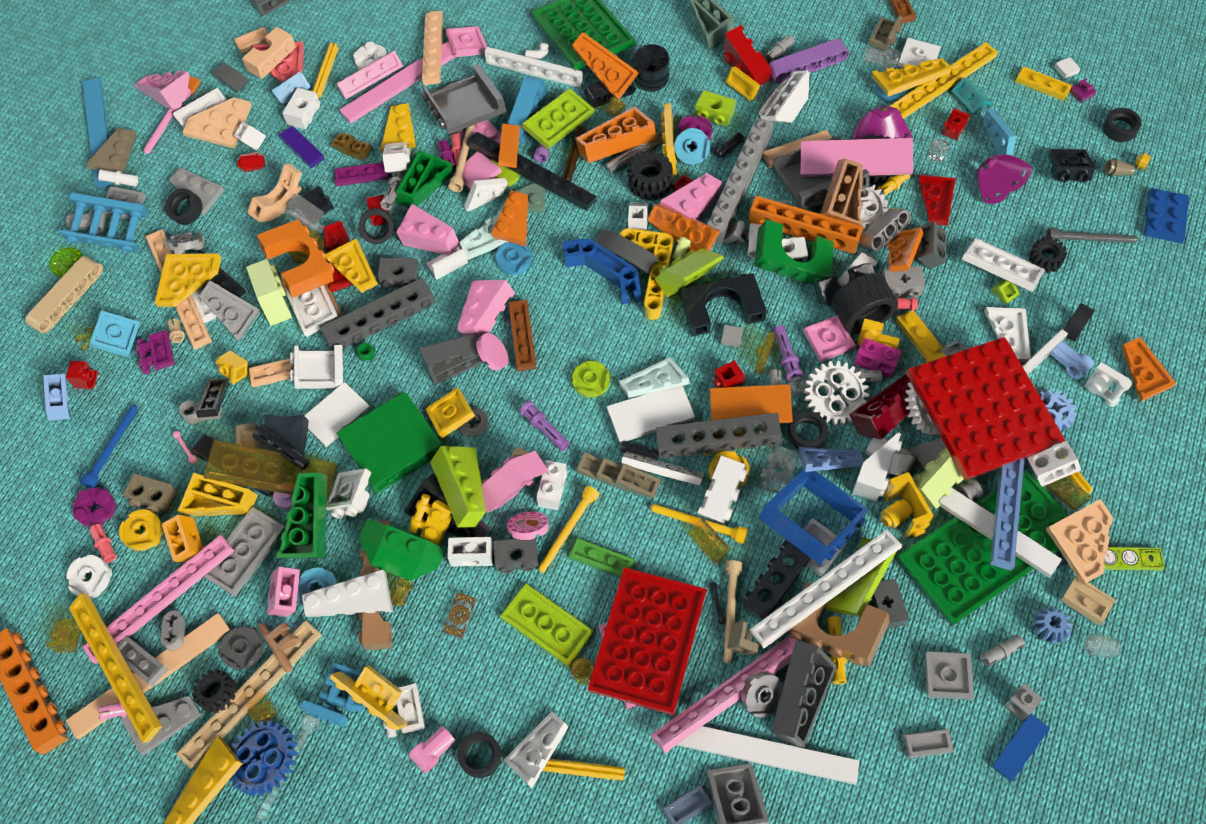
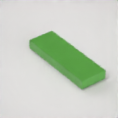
[569,538,635,578]

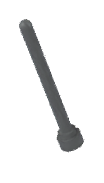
[1046,227,1138,243]

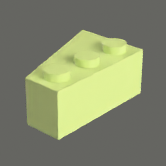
[246,259,292,326]
[912,448,964,509]

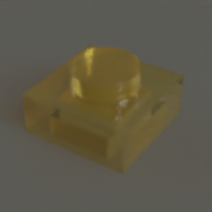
[248,701,277,723]

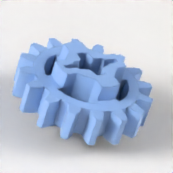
[1039,389,1077,431]

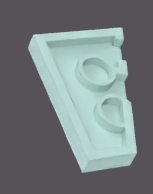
[619,357,690,398]

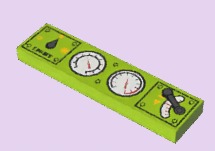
[1103,547,1165,571]

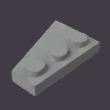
[199,281,260,342]

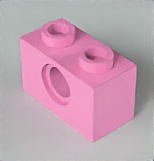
[267,567,300,617]

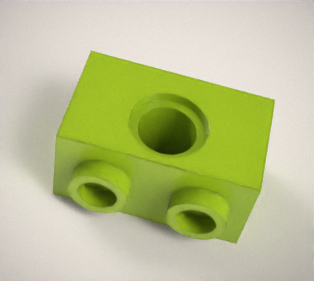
[695,90,736,127]

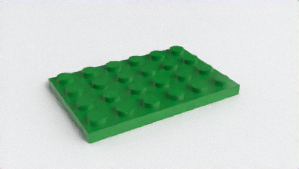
[531,0,636,71]

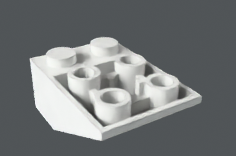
[853,433,902,502]

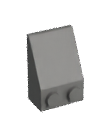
[707,764,769,824]

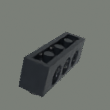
[742,540,811,622]

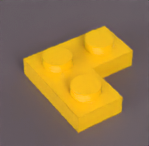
[857,319,900,349]

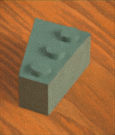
[689,0,734,50]

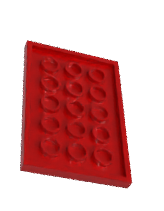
[587,567,707,715]

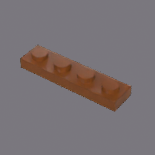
[509,300,537,371]

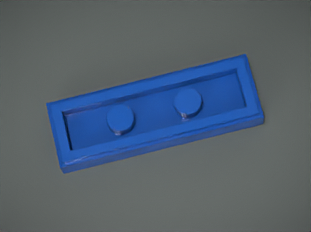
[991,714,1050,782]

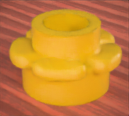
[1135,152,1151,170]

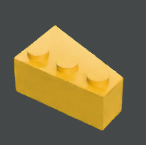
[178,473,258,517]

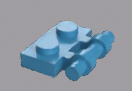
[320,663,364,712]

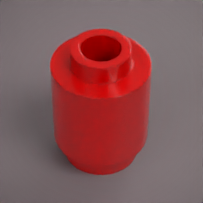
[237,152,266,172]

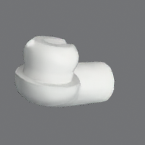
[525,43,549,59]

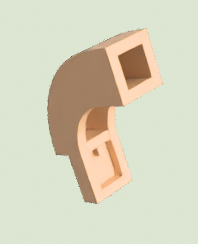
[248,163,302,222]

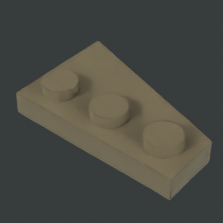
[87,128,137,174]

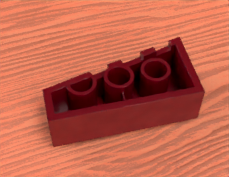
[849,374,911,440]

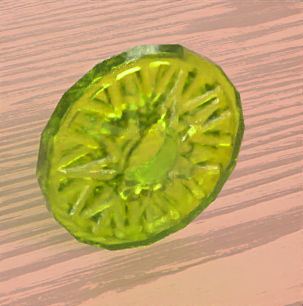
[49,247,84,277]

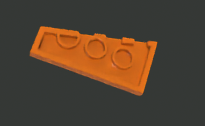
[648,204,721,252]

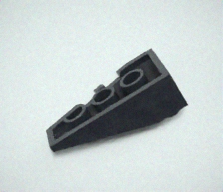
[404,473,490,538]

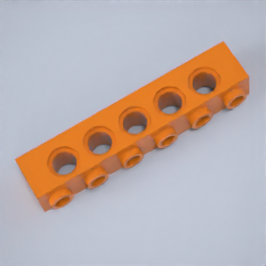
[749,196,863,254]
[0,628,68,755]

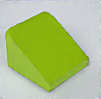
[990,279,1020,304]

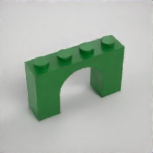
[754,219,834,285]

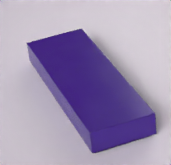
[279,125,325,168]

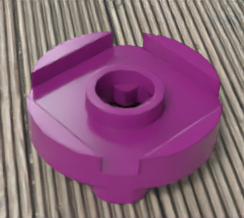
[677,115,713,149]
[73,487,117,528]

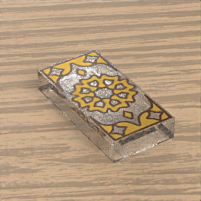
[442,592,477,640]

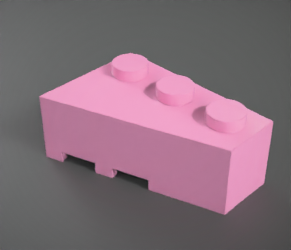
[481,451,548,513]

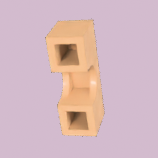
[242,27,296,79]

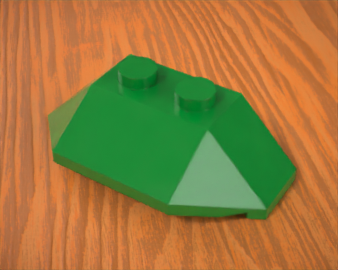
[359,519,445,581]

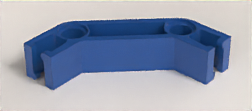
[563,239,641,304]

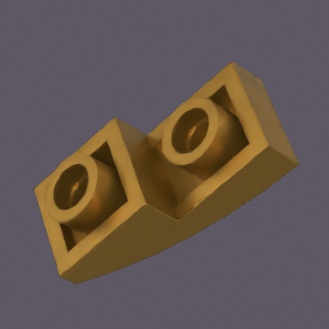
[331,133,372,161]

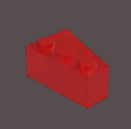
[723,25,771,86]

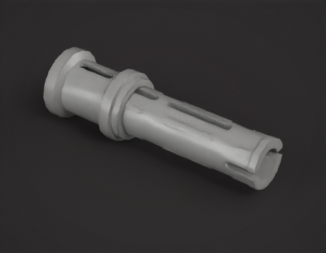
[380,170,407,210]

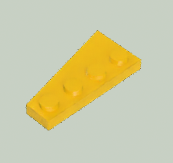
[871,58,951,96]
[164,736,242,824]

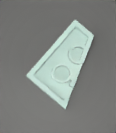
[459,209,508,260]

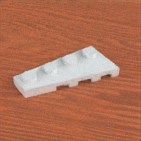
[302,570,393,617]

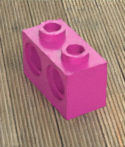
[854,338,902,378]

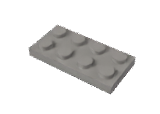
[203,507,286,597]

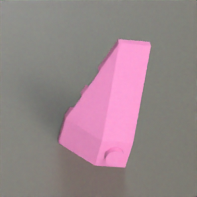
[134,70,189,109]

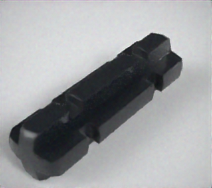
[715,132,744,158]
[620,441,659,460]

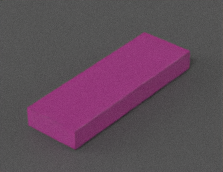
[334,162,389,187]

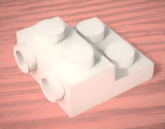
[326,468,371,519]

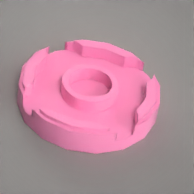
[476,333,508,370]

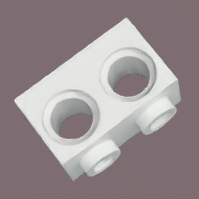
[1027,441,1081,486]
[537,460,567,510]

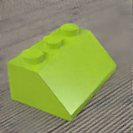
[655,248,724,297]

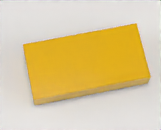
[726,67,760,101]

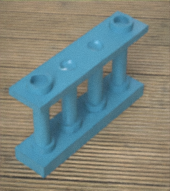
[60,192,149,253]

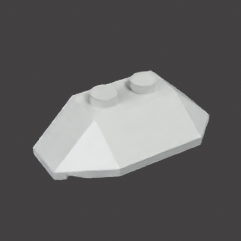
[759,71,809,123]

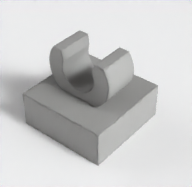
[724,220,748,245]

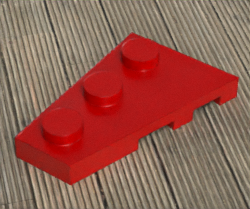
[918,175,956,226]

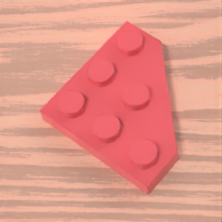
[253,41,304,83]

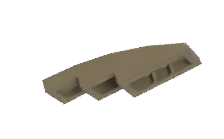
[576,452,661,499]

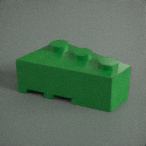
[396,150,452,208]

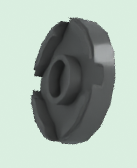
[219,626,264,670]

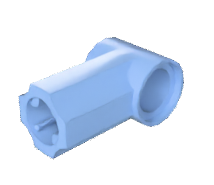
[1050,341,1094,379]

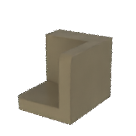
[235,423,262,454]
[727,621,759,655]

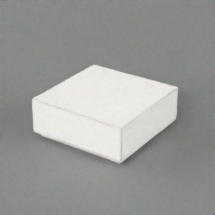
[1054,57,1080,79]

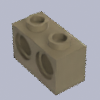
[123,474,177,514]

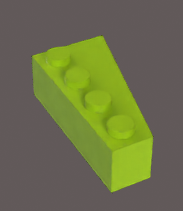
[430,446,486,527]

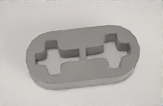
[161,611,185,651]

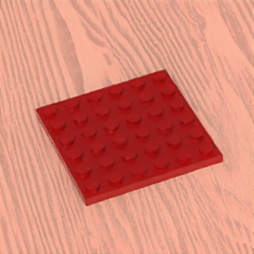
[905,337,1066,480]

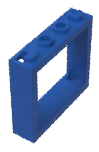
[759,469,869,565]

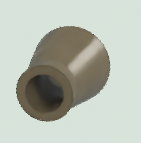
[1104,158,1135,176]

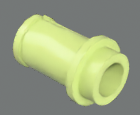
[672,236,691,259]

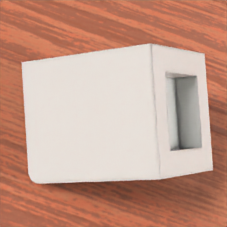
[233,121,266,150]

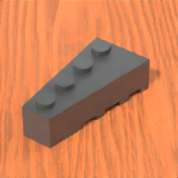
[772,641,837,747]

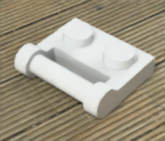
[1084,362,1132,406]

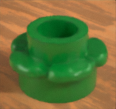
[356,343,376,361]

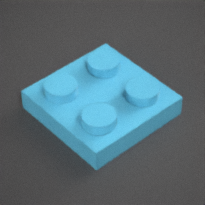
[89,310,140,357]

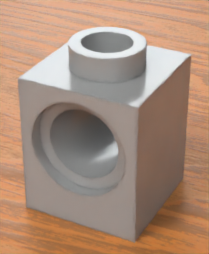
[1004,684,1043,721]

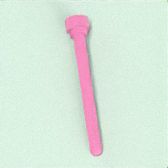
[144,89,191,154]

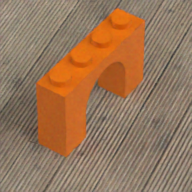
[257,219,334,298]

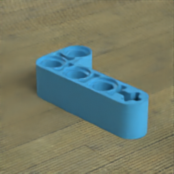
[508,76,547,143]

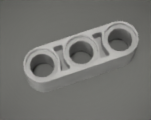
[860,207,911,251]

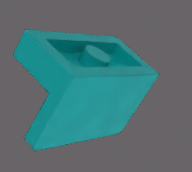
[951,77,993,115]

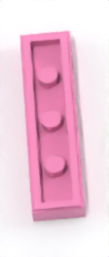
[336,51,403,99]

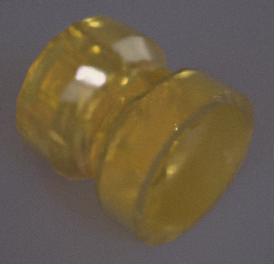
[571,658,594,686]

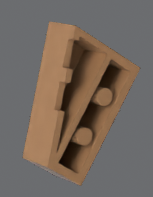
[820,158,863,225]

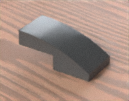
[211,62,249,93]

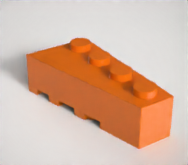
[576,107,657,163]

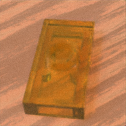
[755,331,775,374]
[1045,476,1091,511]
[688,518,730,564]

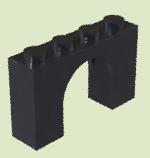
[680,273,767,337]

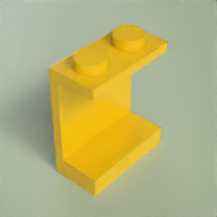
[883,472,934,538]

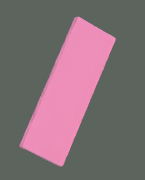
[801,138,913,177]

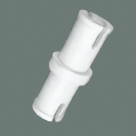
[98,169,138,187]

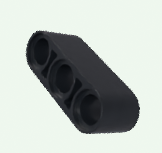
[583,81,636,108]

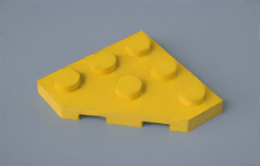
[154,254,221,307]

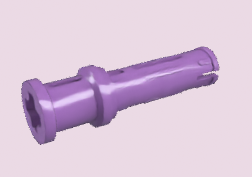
[773,325,804,381]
[519,401,570,452]

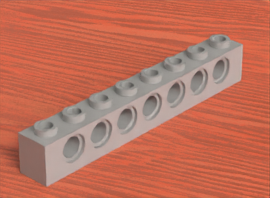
[707,118,773,245]

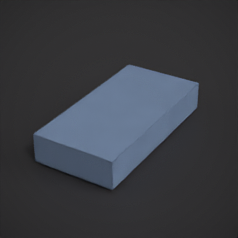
[662,784,713,824]

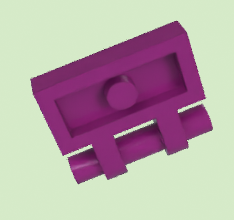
[136,330,175,375]

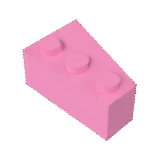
[660,173,722,221]
[397,204,459,255]
[457,280,515,340]

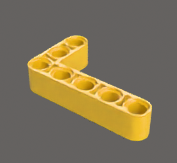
[620,228,673,320]

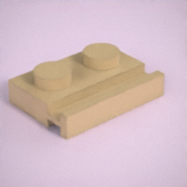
[1060,576,1116,626]

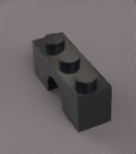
[812,263,874,306]

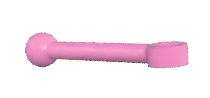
[173,431,197,464]

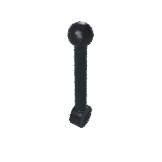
[709,582,726,624]

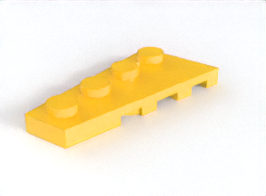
[661,103,677,175]

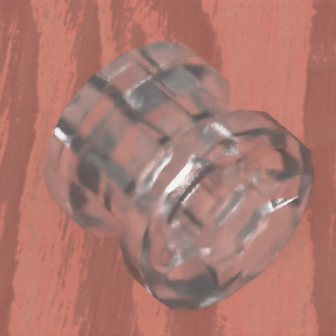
[928,139,949,162]

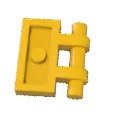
[409,494,452,546]

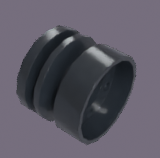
[633,44,670,92]

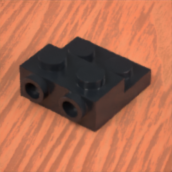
[1048,149,1095,182]

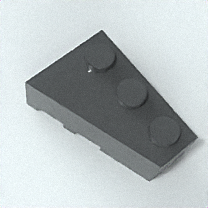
[419,334,486,385]

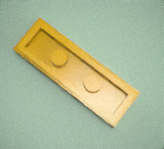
[1015,66,1072,101]

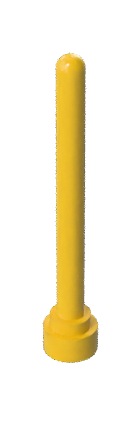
[538,486,600,573]
[650,504,748,544]

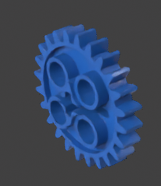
[229,720,298,796]

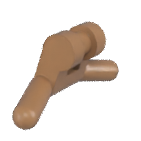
[258,623,298,673]

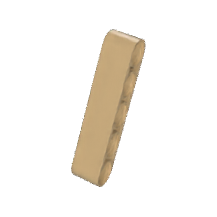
[25,256,103,334]

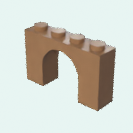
[787,582,890,667]

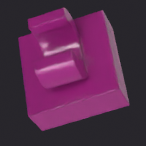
[1069,78,1096,103]

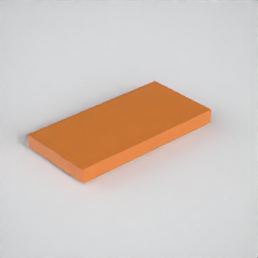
[710,384,792,423]

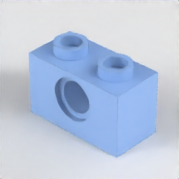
[43,374,70,421]

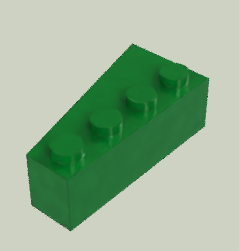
[276,473,327,559]

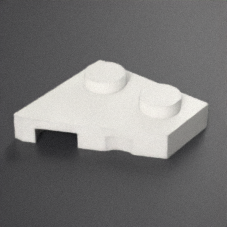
[464,178,508,211]

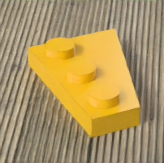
[381,103,416,154]
[325,239,378,293]

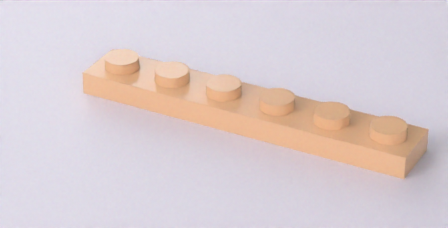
[422,11,443,85]

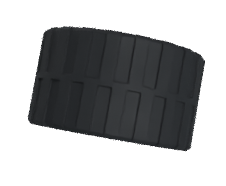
[831,273,898,334]

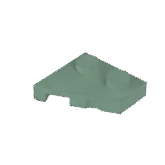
[516,183,546,212]

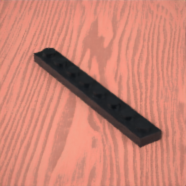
[467,132,597,211]

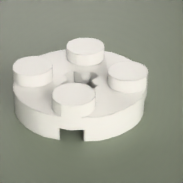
[353,42,387,70]
[67,555,112,598]

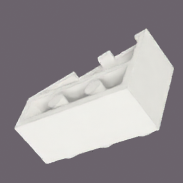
[698,456,748,524]

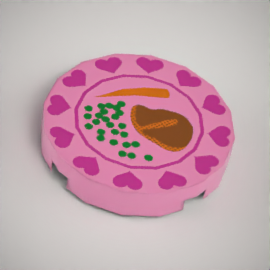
[507,512,549,540]

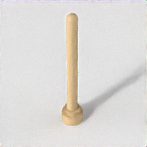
[448,125,474,192]
[724,560,742,664]

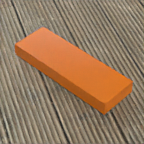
[498,123,520,168]

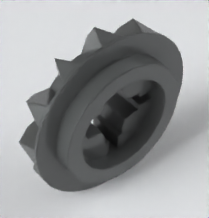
[458,407,489,437]

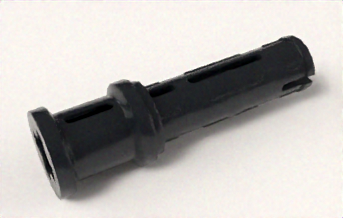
[253,424,310,471]

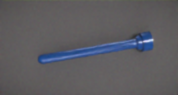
[79,405,138,488]

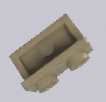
[868,16,903,51]

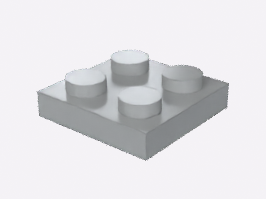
[924,651,974,700]

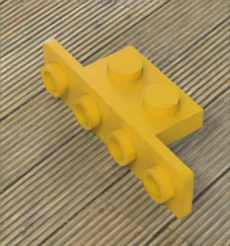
[329,666,408,730]

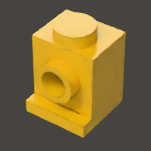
[216,351,248,385]

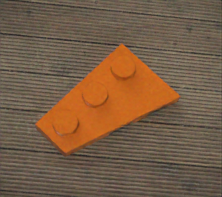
[887,227,923,272]

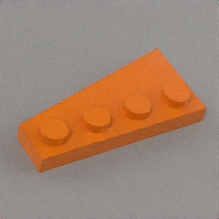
[572,32,638,101]

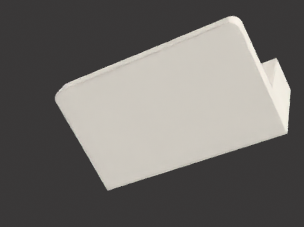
[426,246,468,280]

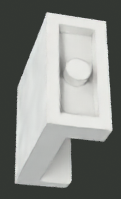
[290,345,343,389]

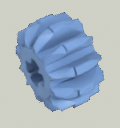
[1032,606,1073,644]

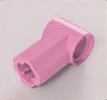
[409,726,456,773]

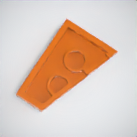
[491,190,528,247]
[1121,337,1176,402]

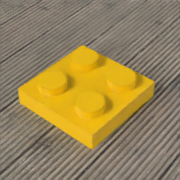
[426,387,475,438]

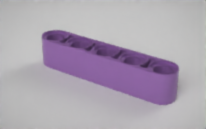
[769,39,849,84]

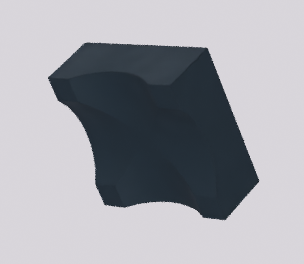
[260,415,309,458]

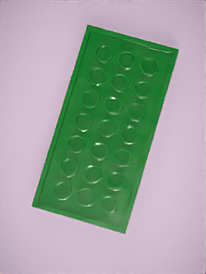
[897,469,1068,627]

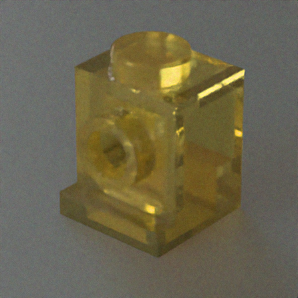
[46,618,81,653]

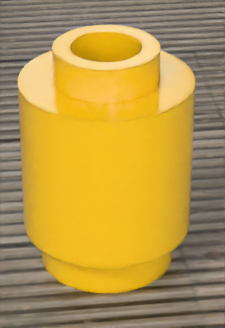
[880,499,913,529]

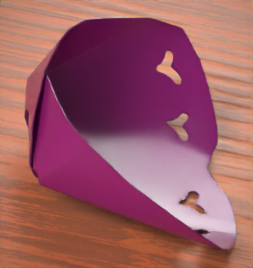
[852,106,912,140]
[975,154,1033,204]

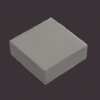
[721,325,743,348]

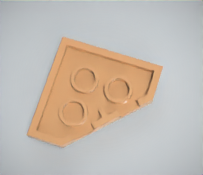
[183,98,252,149]
[1046,499,1113,585]

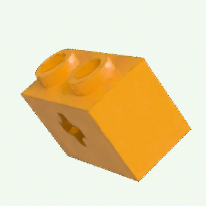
[162,514,203,563]

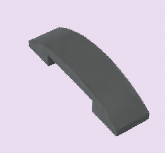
[594,229,658,274]

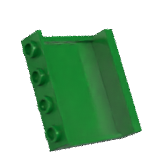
[336,392,443,494]

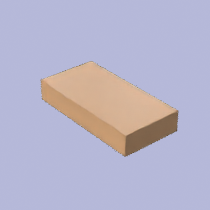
[234,27,268,54]

